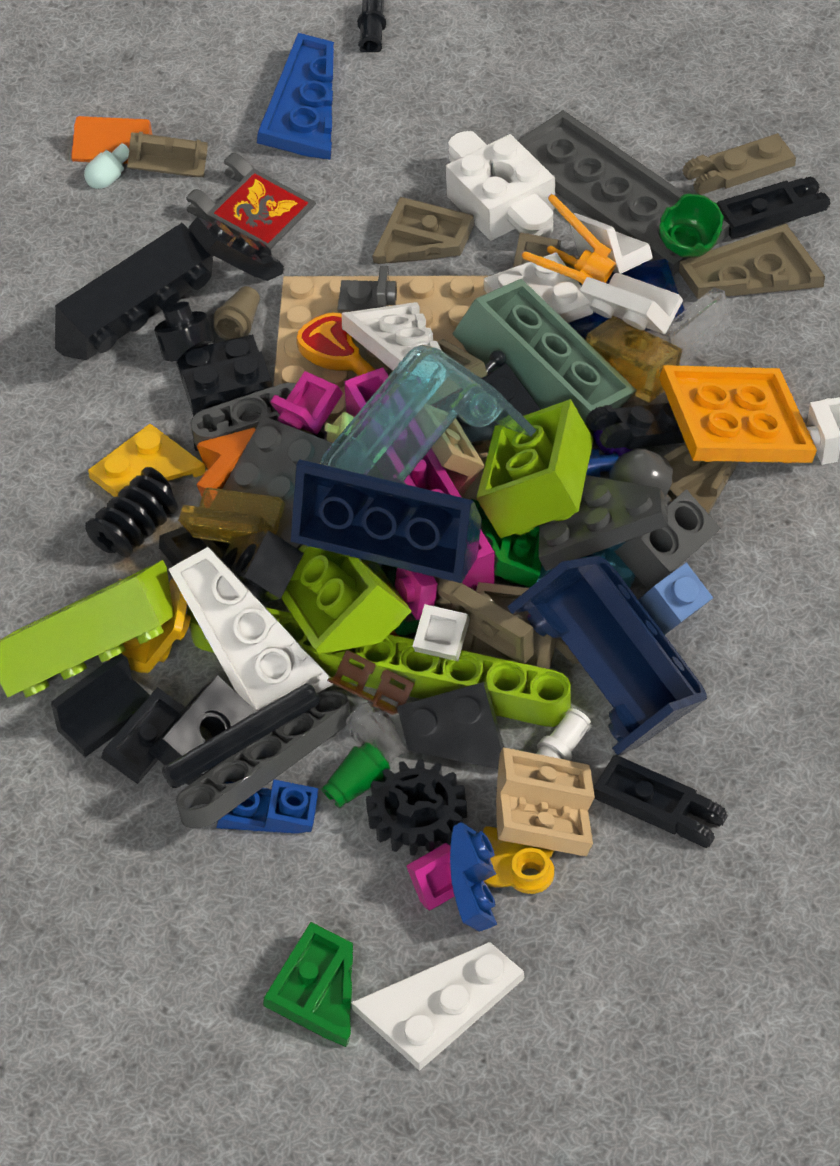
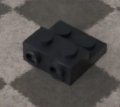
[176,334,272,417]

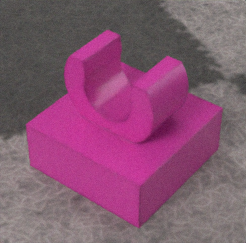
[406,843,455,911]

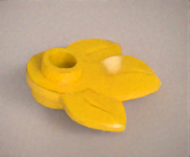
[483,826,554,894]

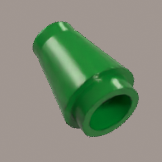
[321,742,390,809]

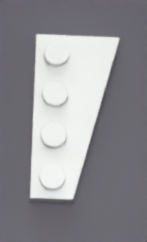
[168,547,333,711]

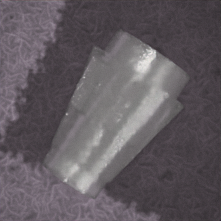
[346,701,409,768]

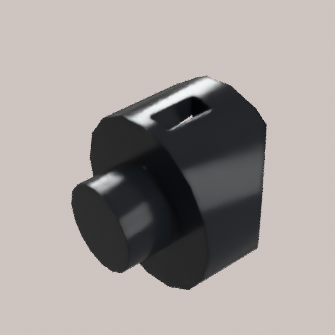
[154,301,216,362]

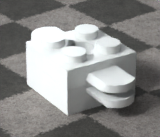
[446,131,555,241]

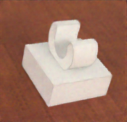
[413,604,470,661]

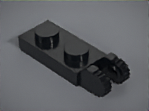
[716,176,831,239]
[189,216,285,281]
[585,403,685,449]
[593,755,728,848]

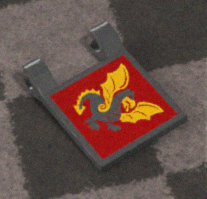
[186,153,316,250]

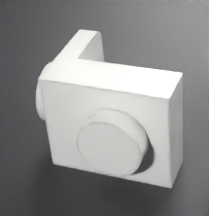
[806,397,840,465]

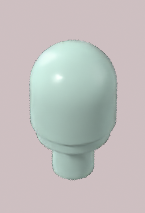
[84,143,129,189]

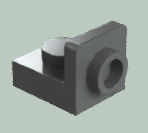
[337,266,397,314]

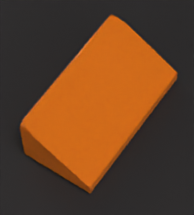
[71,116,153,164]

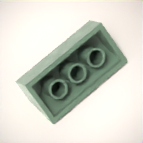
[452,279,637,434]

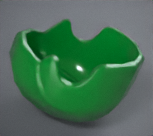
[659,193,724,258]

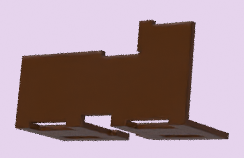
[327,650,415,715]

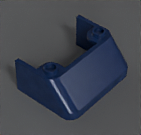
[507,556,707,755]

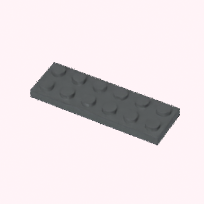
[517,110,730,275]

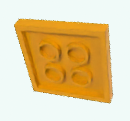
[659,365,817,463]

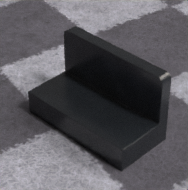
[51,653,150,757]

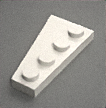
[342,302,446,385]

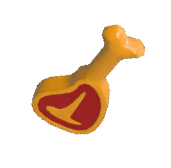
[296,312,376,376]

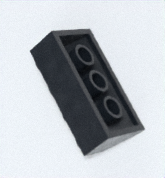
[55,223,213,360]

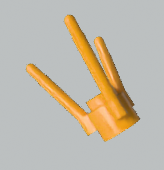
[522,194,617,284]

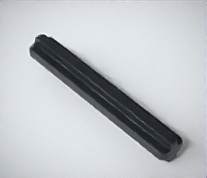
[162,683,320,788]

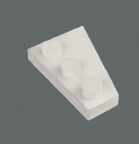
[351,942,524,1071]

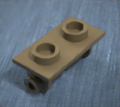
[127,132,208,177]

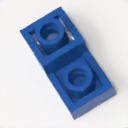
[216,779,319,833]
[450,822,497,932]

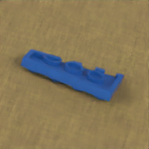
[257,33,334,160]

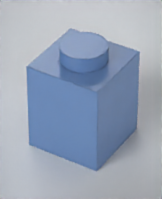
[638,562,713,635]

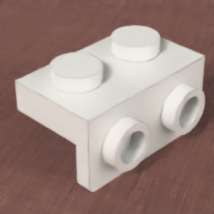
[579,273,683,334]

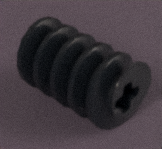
[85,467,178,558]

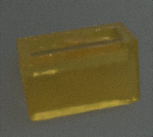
[178,488,285,543]

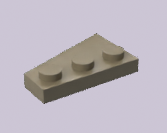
[679,224,825,299]

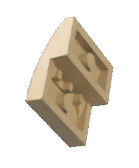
[496,747,595,857]

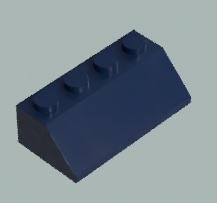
[290,459,482,583]

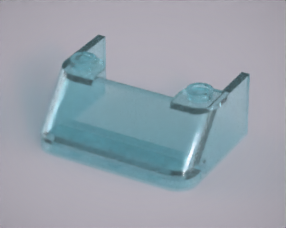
[320,345,536,485]

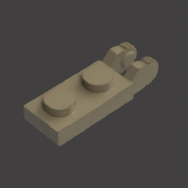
[682,133,796,195]
[433,576,534,664]

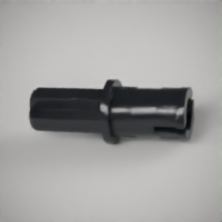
[357,0,386,52]

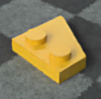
[88,424,205,497]

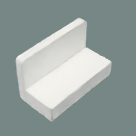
[570,213,653,274]

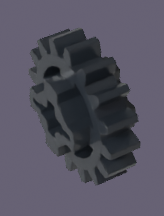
[366,759,468,856]

